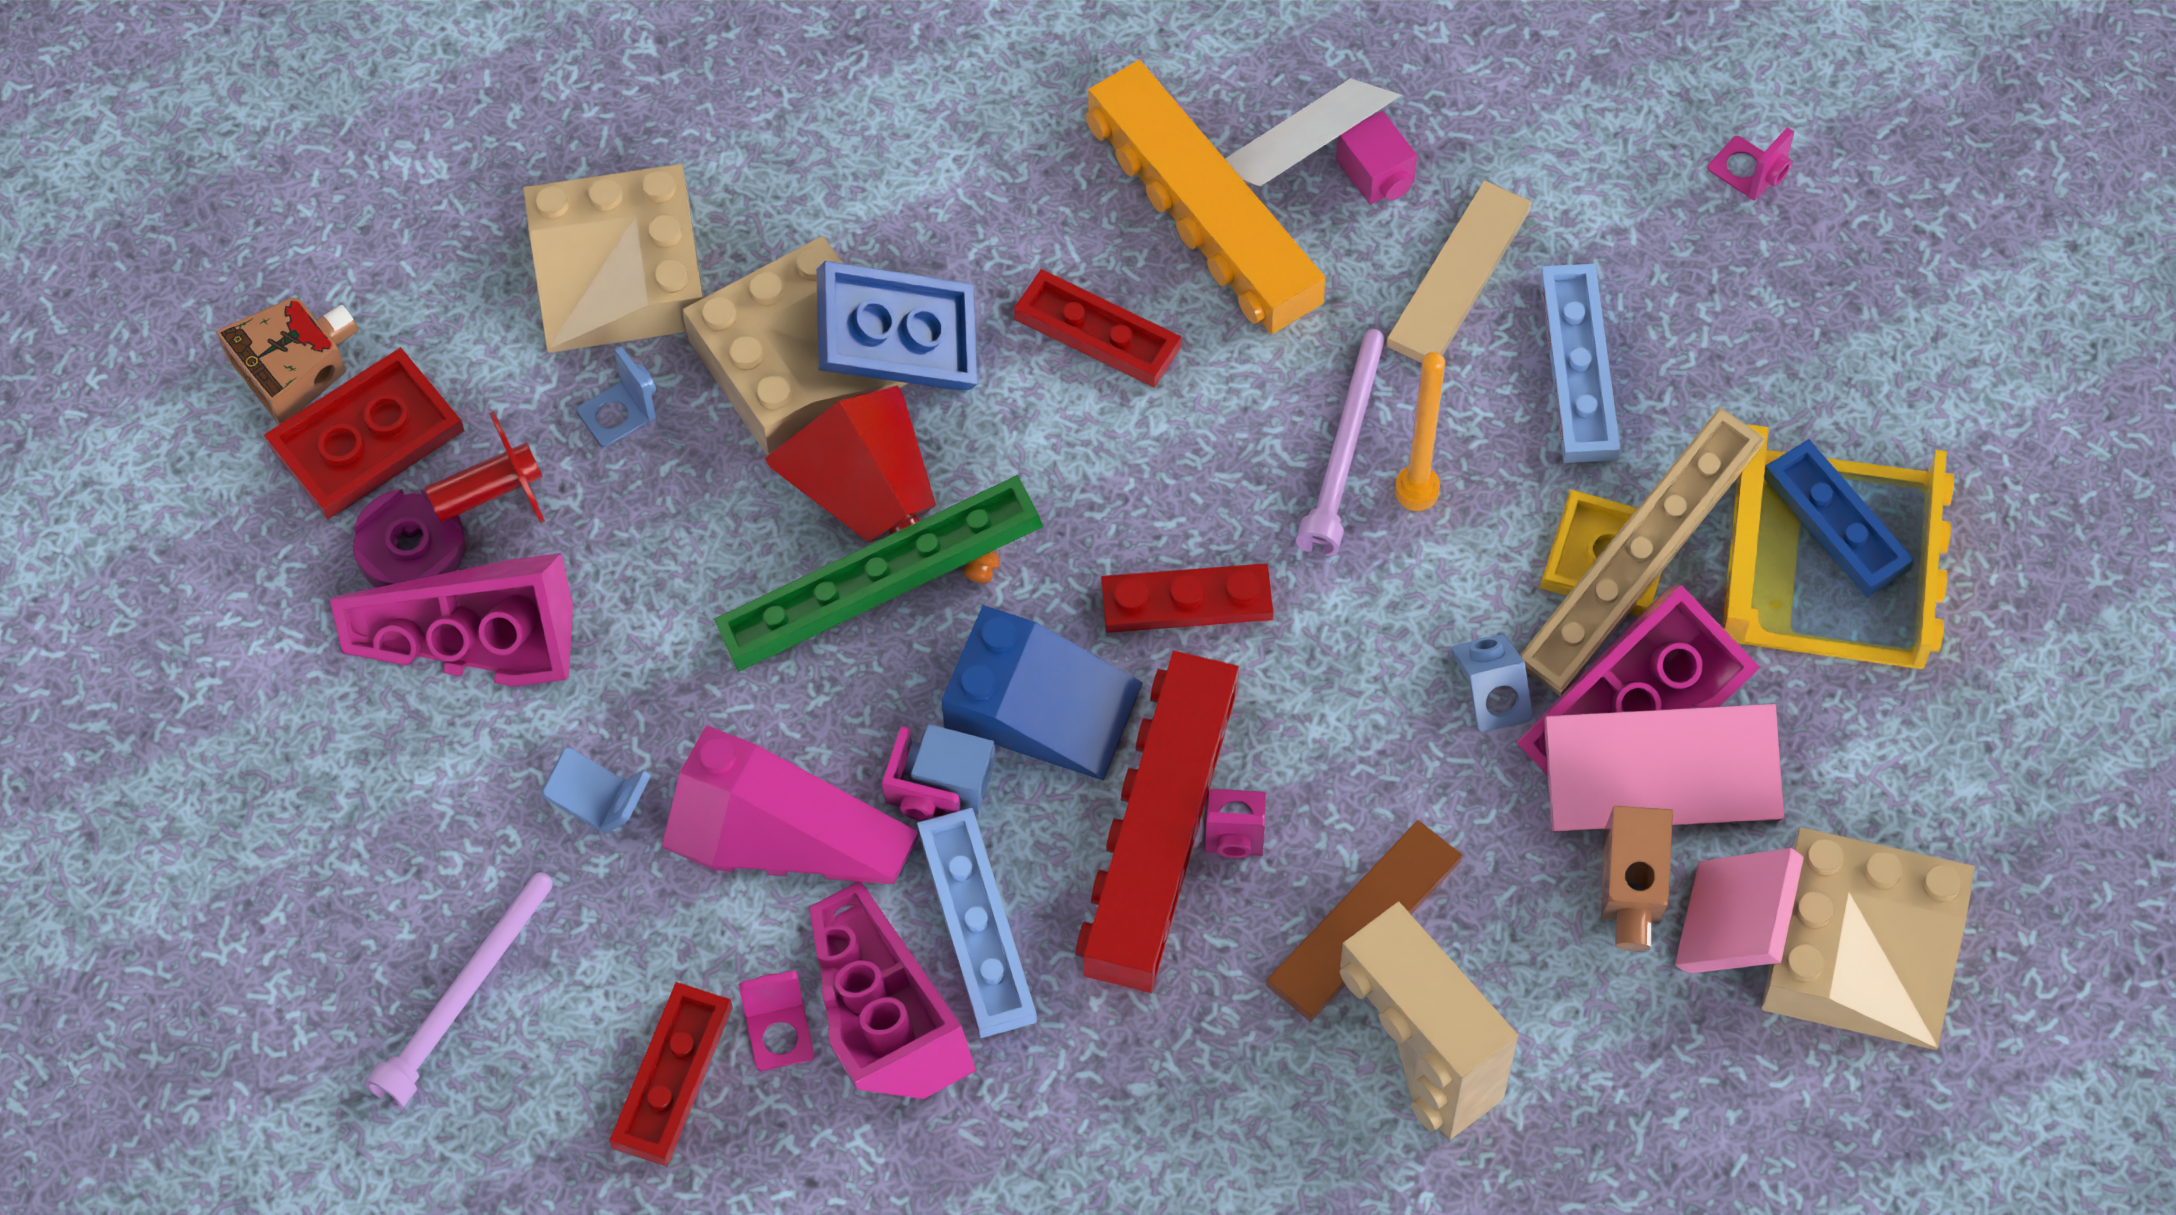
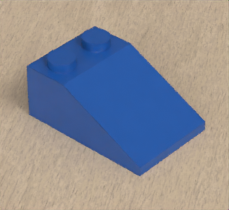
[942,605,1143,781]

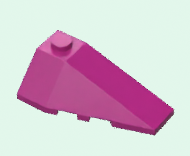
[330,553,573,687]
[1515,585,1760,776]
[662,725,919,885]
[809,882,976,1099]

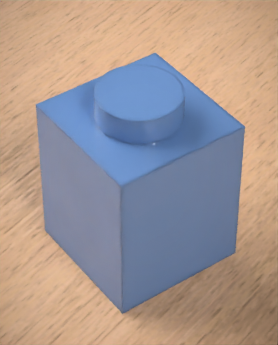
[905,724,995,814]

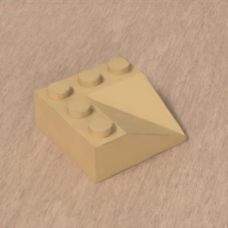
[523,164,703,353]
[682,235,908,456]
[1761,827,1975,1050]
[1340,901,1519,1141]

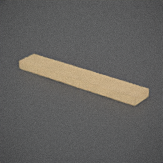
[1520,407,1765,696]

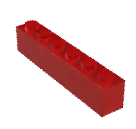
[1075,650,1239,993]

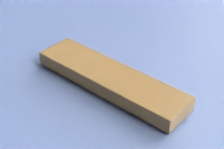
[1386,180,1532,363]

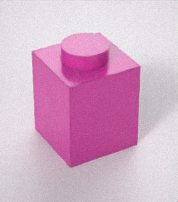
[1336,110,1417,205]

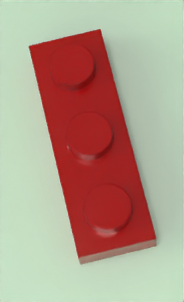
[1014,269,1181,388]
[1101,563,1273,633]
[609,982,733,1167]

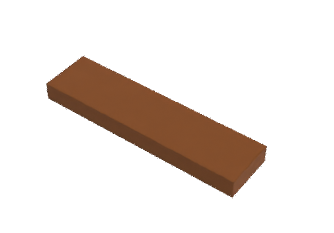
[1266,820,1462,1022]

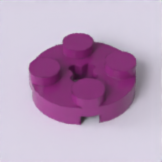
[352,489,466,588]

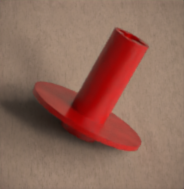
[425,411,545,524]

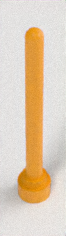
[1395,352,1445,511]

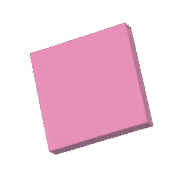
[1675,848,1804,973]

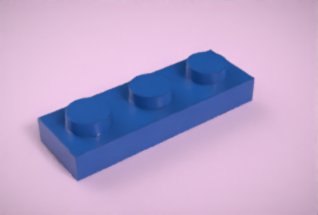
[1764,439,1915,598]

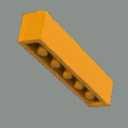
[1085,59,1326,335]

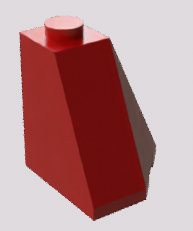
[764,385,936,543]

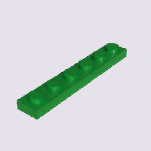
[714,475,1043,672]

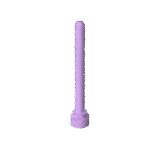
[1296,329,1384,557]
[364,872,553,1110]

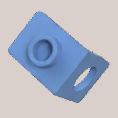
[576,346,657,447]
[1451,634,1533,732]
[541,748,651,833]

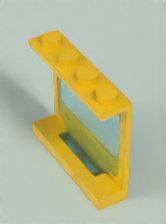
[1722,424,1954,669]

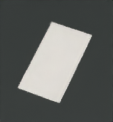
[1225,78,1402,186]

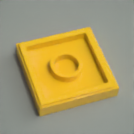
[1540,489,1662,616]

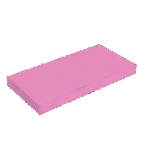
[1544,704,1784,832]

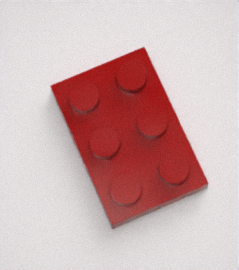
[264,347,465,520]

